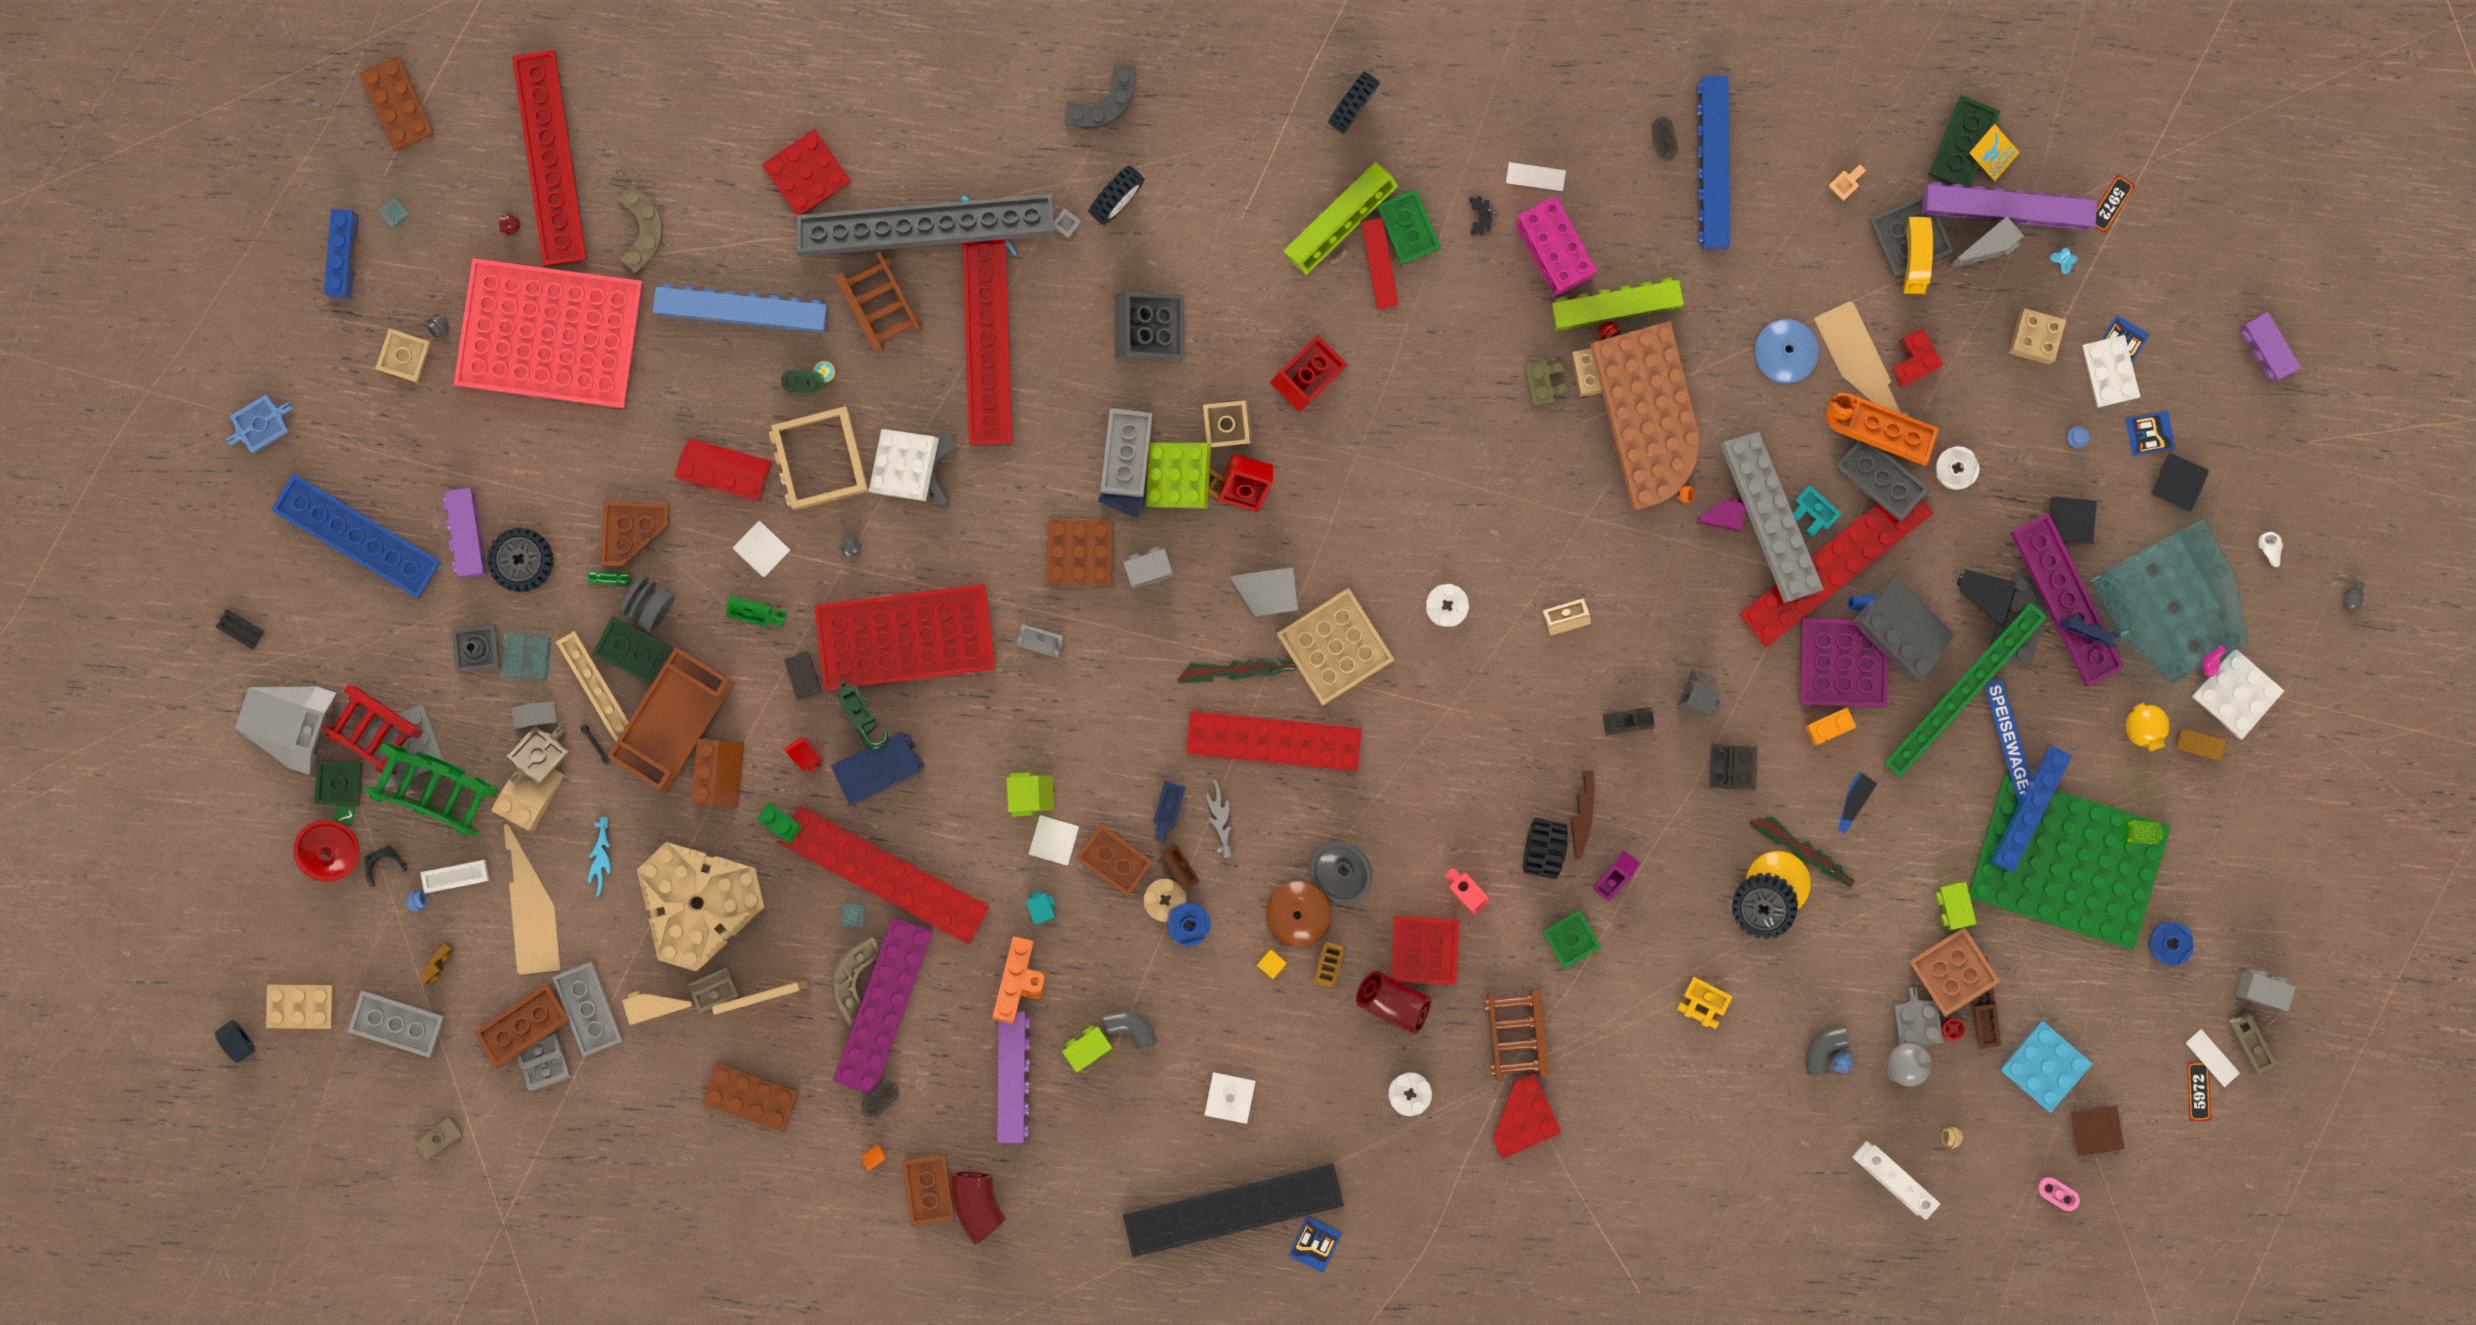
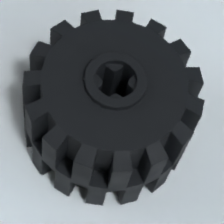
[1523,818,1568,879]

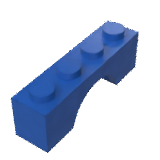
[324,209,359,299]

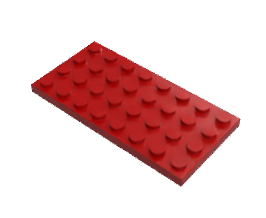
[814,584,996,691]

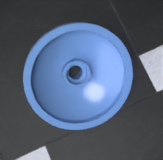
[1754,319,1819,384]

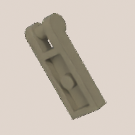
[2228,1011,2277,1075]

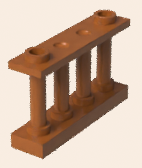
[834,252,922,354]
[1484,988,1549,1081]

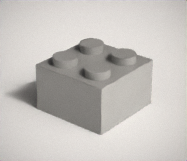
[1124,547,1173,590]
[2235,969,2296,1012]

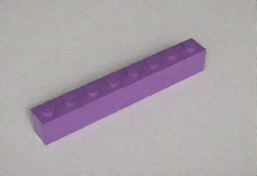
[1921,182,2097,231]

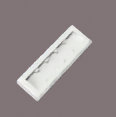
[420,860,489,893]

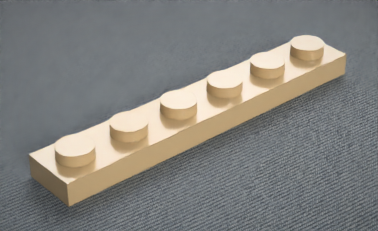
[556,631,629,742]

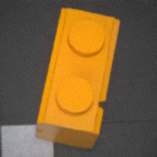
[1805,708,1856,746]

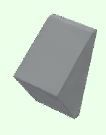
[511,701,558,729]

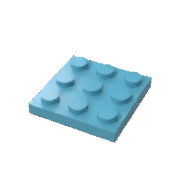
[2000,1021,2093,1113]

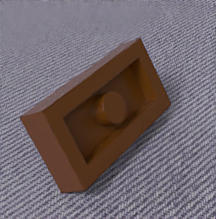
[1158,845,1199,890]

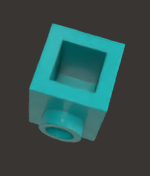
[1026,891,1056,925]

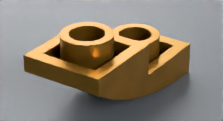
[2176,729,2227,761]
[420,943,455,985]

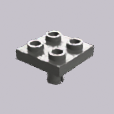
[452,625,500,673]

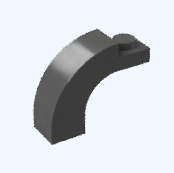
[928,429,958,508]

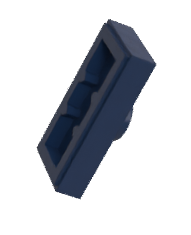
[1098,493,1146,518]

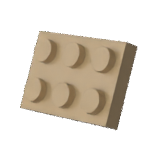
[266,984,334,1029]

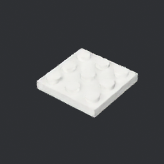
[868,429,939,501]
[2191,648,2284,740]

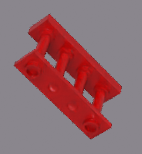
[322,684,423,775]

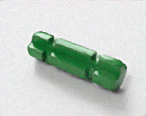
[587,571,631,585]

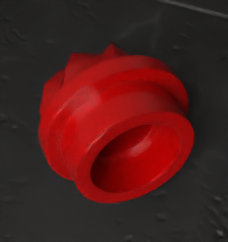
[1598,321,1621,340]

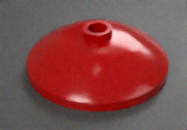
[293,820,360,882]

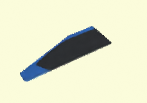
[1838,772,1877,833]

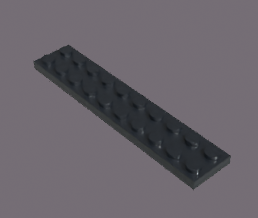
[1123,1163,1344,1257]

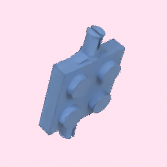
[225,394,293,454]

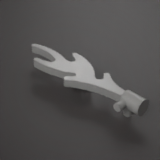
[1206,779,1232,858]

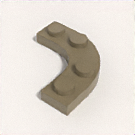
[618,184,662,275]
[832,936,880,1026]

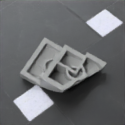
[1230,568,1298,617]

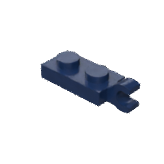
[2059,616,2121,648]
[1153,781,1186,842]

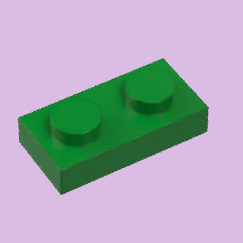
[756,802,803,844]

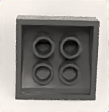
[1114,291,1184,360]

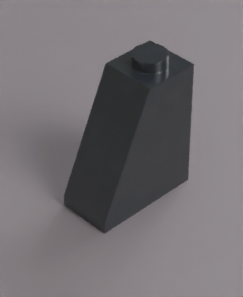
[1957,569,2017,627]

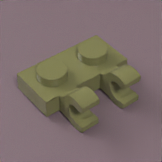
[1525,360,1568,407]

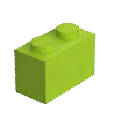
[1935,882,1977,930]
[1062,1025,1113,1073]

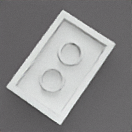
[2081,335,2140,408]

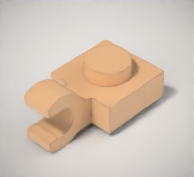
[1828,165,1866,201]

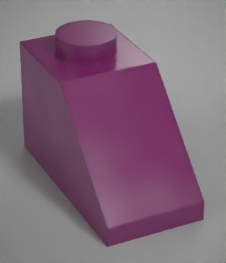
[1697,498,1746,532]
[1592,850,1641,901]

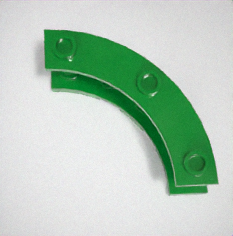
[362,743,499,836]

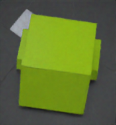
[1007,772,1054,817]

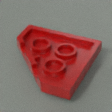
[1493,1073,1562,1159]

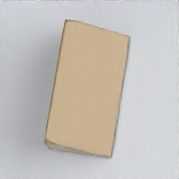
[1543,598,1591,636]

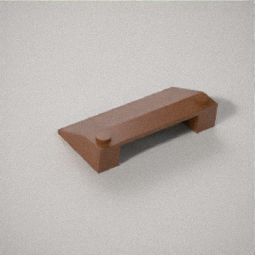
[607,647,735,793]

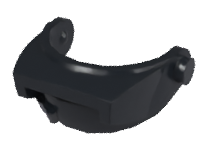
[364,845,408,887]

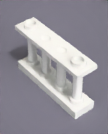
[1852,1141,1940,1220]

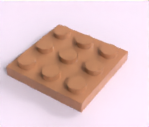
[1909,927,2001,1017]

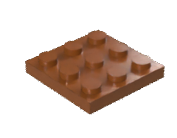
[1047,520,1113,586]

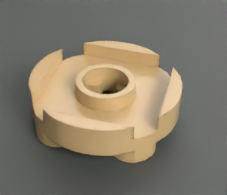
[1144,879,1187,922]

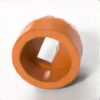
[1677,486,1694,503]

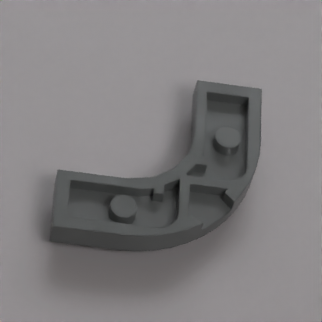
[1065,65,1136,128]

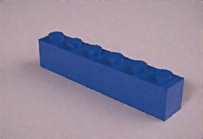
[1990,746,2072,872]

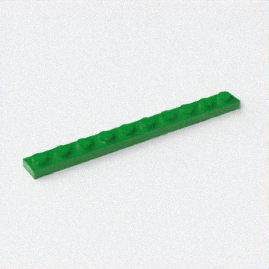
[1884,603,2047,777]

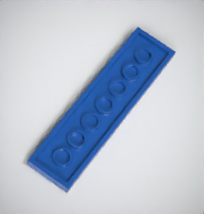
[271,473,441,599]

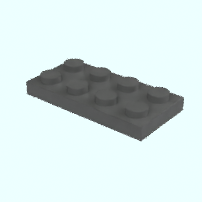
[1835,441,1930,522]
[1989,572,2048,668]

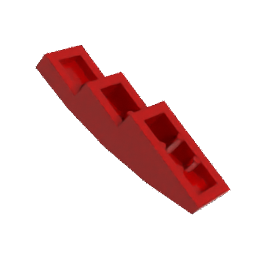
[1361,217,1398,309]

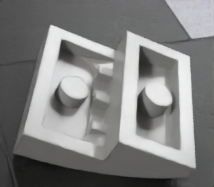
[517,1034,571,1092]

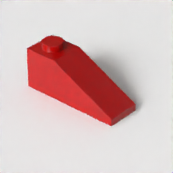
[784,737,823,773]

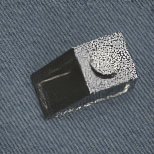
[1603,707,1655,736]

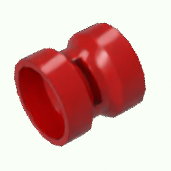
[1941,1018,1966,1040]

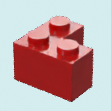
[1891,327,1943,388]

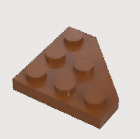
[600,501,669,567]

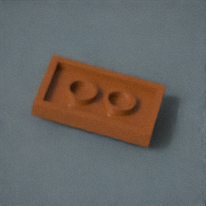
[1076,824,1153,896]
[902,1154,955,1226]

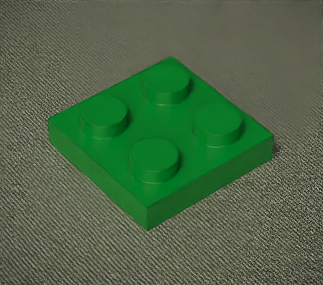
[1542,910,1601,969]

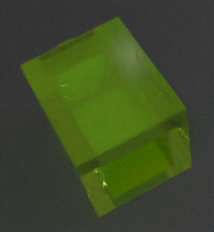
[2127,821,2163,845]

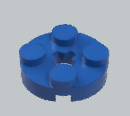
[1167,902,1211,946]
[2148,922,2194,965]

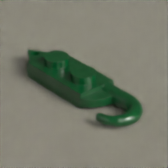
[837,681,888,750]

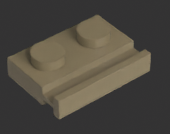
[687,967,740,1013]

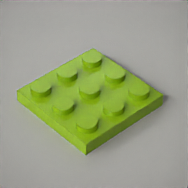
[1146,443,1211,508]

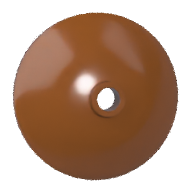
[1266,881,1331,946]

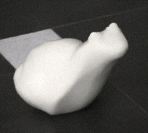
[2258,532,2283,567]

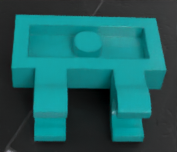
[1793,485,1842,538]

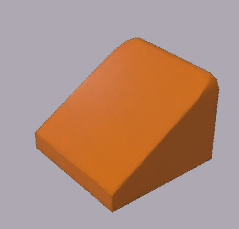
[861,1145,888,1171]

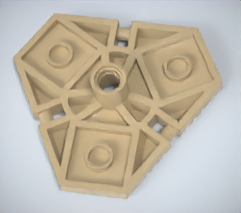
[637,842,765,971]

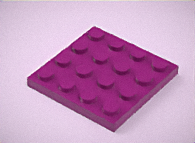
[1800,618,1888,707]

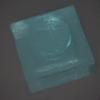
[378,197,410,228]
[841,904,865,927]

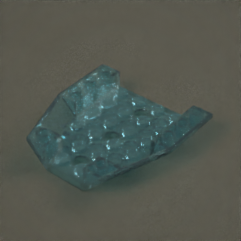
[2090,519,2248,684]

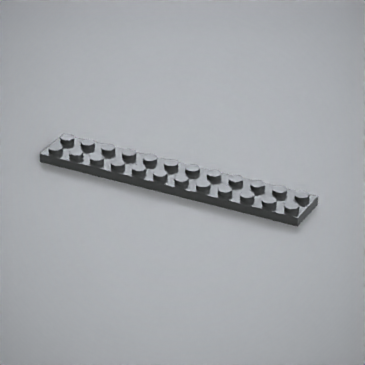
[797,194,1055,256]

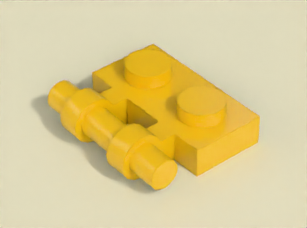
[1677,977,1732,1029]

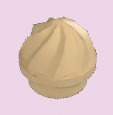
[1941,1127,1964,1149]

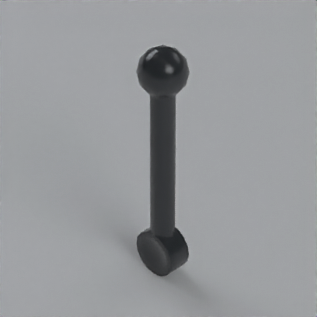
[580,725,610,763]

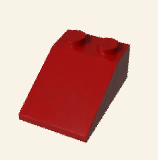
[1269,335,1348,413]

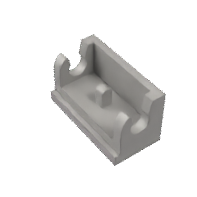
[1017,624,1064,658]

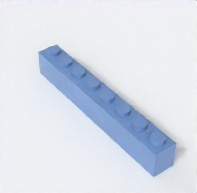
[653,284,829,333]

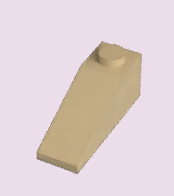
[622,991,695,1025]

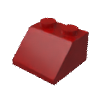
[1218,453,1273,512]

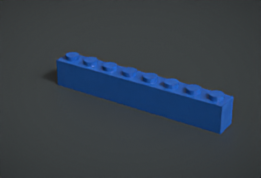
[1696,76,1730,250]

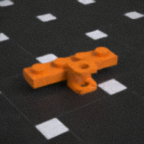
[992,936,1045,1024]

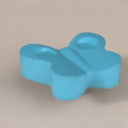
[2050,247,2078,274]

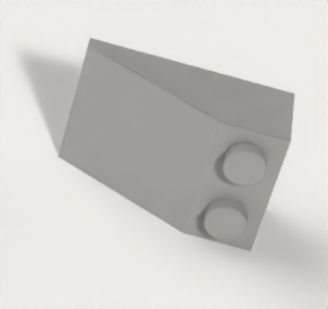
[1950,217,2024,268]

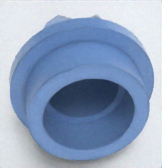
[406,890,428,912]
[1832,1051,1854,1073]

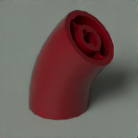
[1356,971,1432,1035]
[951,1171,1007,1245]

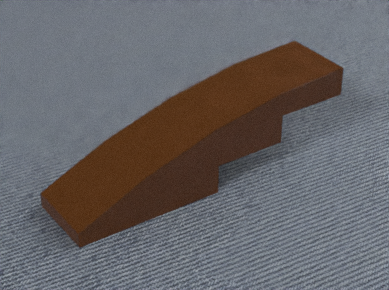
[1570,770,1594,859]
[1971,956,2001,1049]

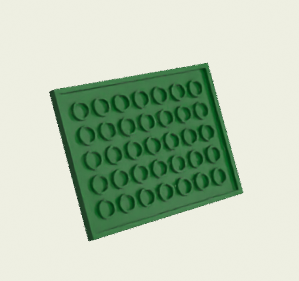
[1969,774,2171,950]

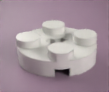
[1935,446,1979,490]
[1426,584,1469,627]
[1388,1072,1432,1116]

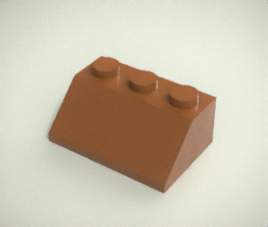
[691,739,744,808]

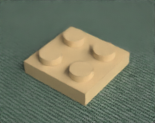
[375,329,431,383]

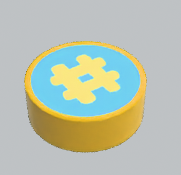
[813,361,836,383]

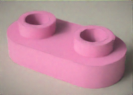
[2037,1177,2080,1211]

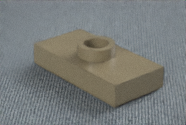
[414,1117,463,1161]

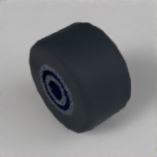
[215,1020,255,1063]

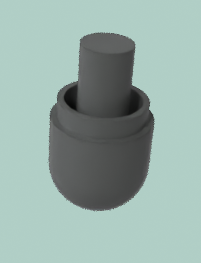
[2343,581,2365,611]

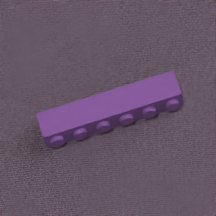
[997,1011,1030,1143]

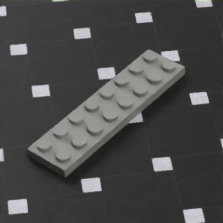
[1720,431,1824,603]

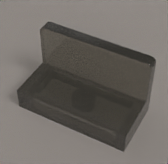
[785,650,822,700]

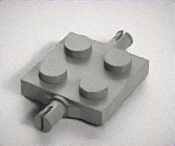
[1893,987,1943,1050]

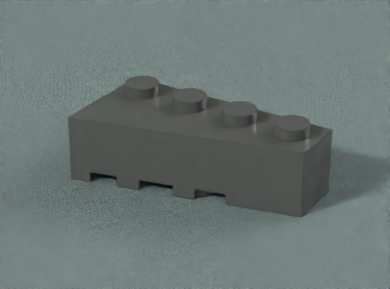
[1676,669,1720,719]

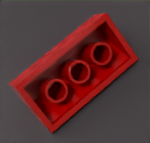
[674,438,772,503]

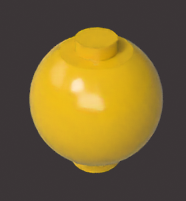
[2125,703,2170,752]

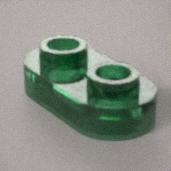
[781,370,824,393]

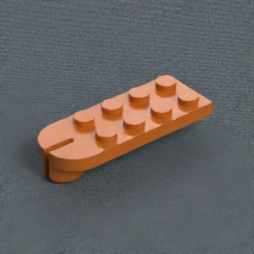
[1825,393,1939,466]

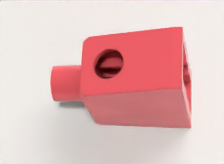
[1444,867,1490,916]

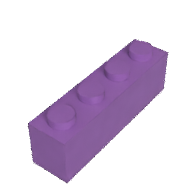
[443,488,487,578]

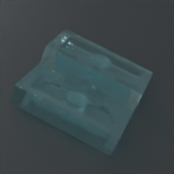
[501,634,551,680]

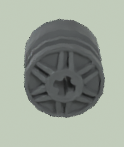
[619,575,675,632]

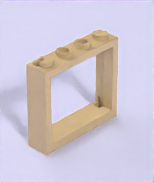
[769,406,869,510]

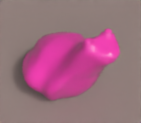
[2202,645,2226,677]

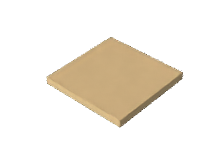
[1276,588,1395,706]
[712,980,810,1015]

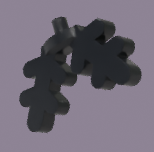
[1469,196,1497,236]

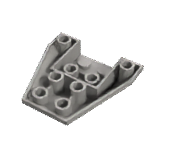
[235,686,338,775]

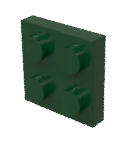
[314,761,362,806]

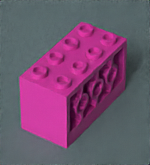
[1514,195,1597,299]

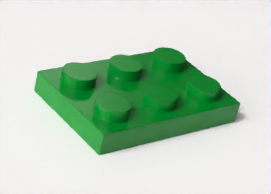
[1376,189,1441,265]

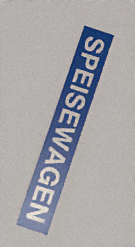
[1984,678,2031,803]

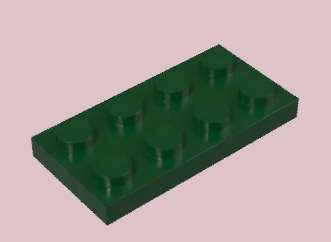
[1928,95,2000,188]
[592,616,674,685]

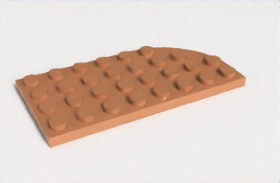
[1590,321,1699,510]

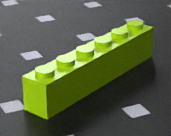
[1283,162,1398,275]
[1551,278,1684,331]

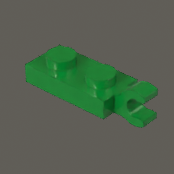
[726,595,787,627]

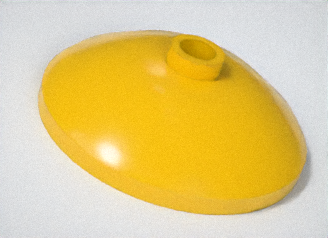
[1746,851,1811,909]

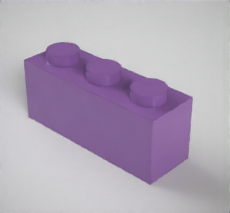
[2240,312,2301,383]

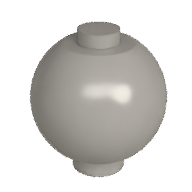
[1887,1043,1932,1087]

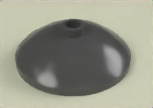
[1310,841,1372,904]

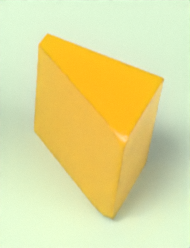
[1257,949,1287,979]

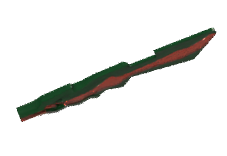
[1177,659,1295,683]
[1750,817,1855,887]

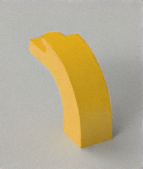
[1903,217,1933,294]

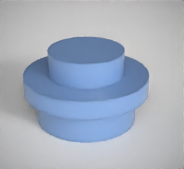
[2067,427,2089,448]

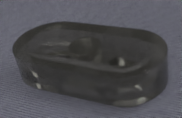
[1651,116,1678,160]
[861,1081,899,1118]

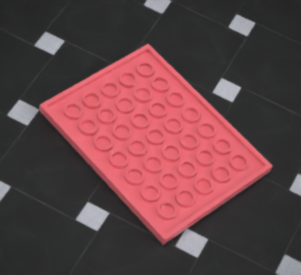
[454,258,643,409]

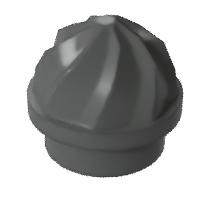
[426,316,449,338]
[839,535,861,557]

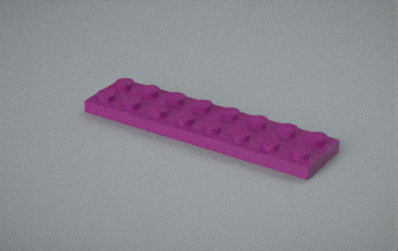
[2010,513,2124,687]
[832,917,933,1095]

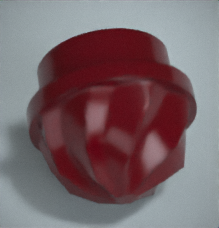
[499,214,521,235]

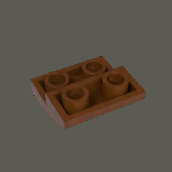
[2071,1105,2125,1156]

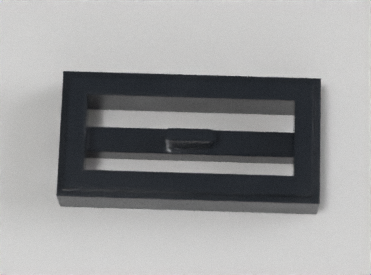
[215,609,265,650]

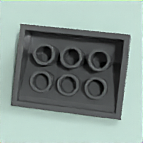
[1852,575,1954,681]

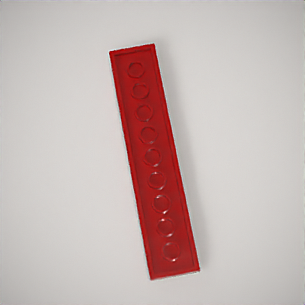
[512,50,587,267]
[963,239,1013,445]
[1739,499,1933,648]
[779,805,990,945]

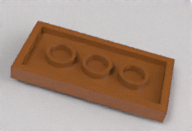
[359,56,434,151]
[475,984,570,1069]
[702,1062,799,1133]

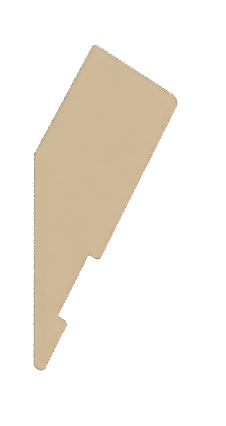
[1814,301,1908,416]
[504,824,560,974]

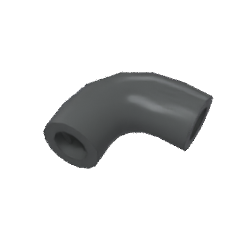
[1102,1010,1157,1049]
[1806,1026,1848,1075]

